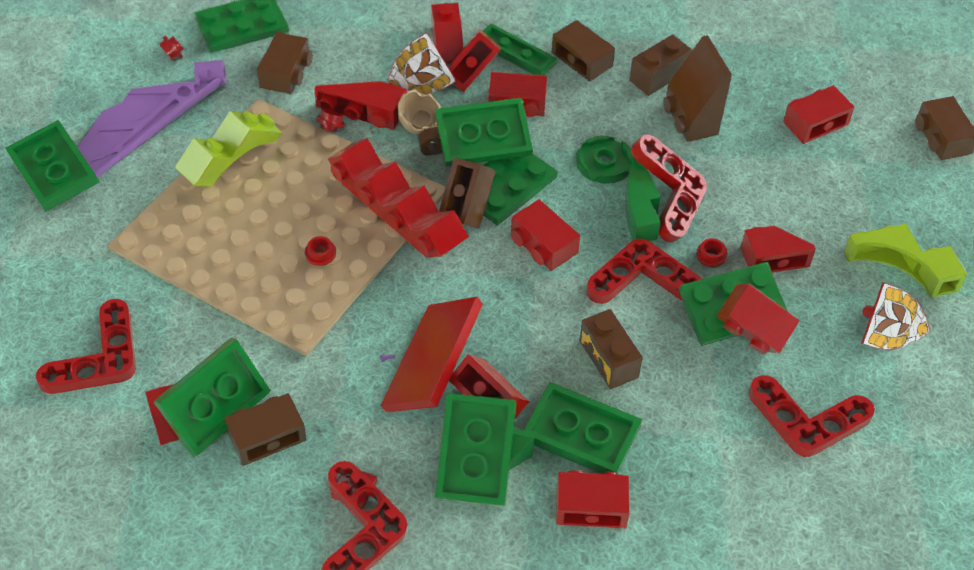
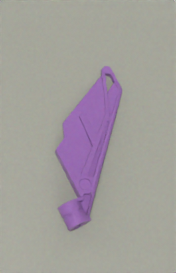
[77,60,227,178]

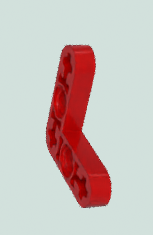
[631,134,707,243]
[586,239,702,304]
[36,299,136,394]
[749,375,875,457]
[322,461,408,570]

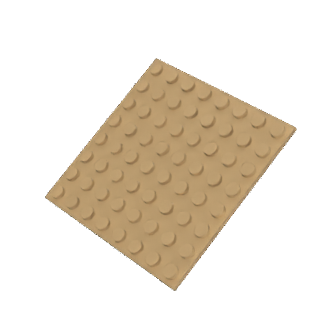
[107,99,446,357]

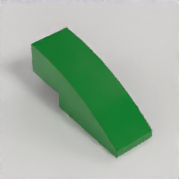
[625,157,661,241]

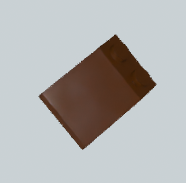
[663,35,732,142]

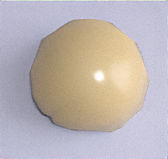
[398,89,441,135]

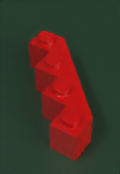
[328,138,469,258]

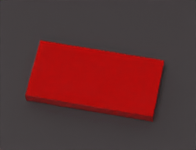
[380,297,483,412]

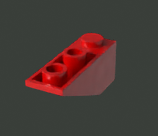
[314,81,407,130]

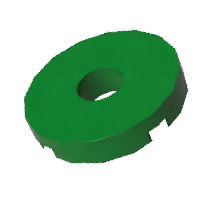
[576,136,633,184]

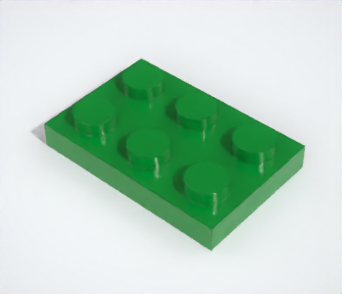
[194,0,289,53]
[435,98,533,167]
[5,120,100,212]
[483,154,558,226]
[678,262,788,346]
[154,338,271,456]
[524,382,642,474]
[435,393,517,506]

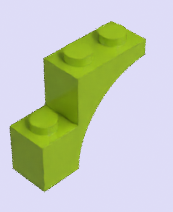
[175,111,282,187]
[844,224,967,297]

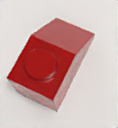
[431,3,463,64]
[448,29,501,93]
[740,226,816,273]

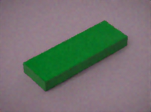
[483,23,557,76]

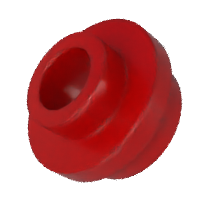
[159,35,184,61]
[316,109,345,132]
[305,236,336,266]
[696,238,728,267]

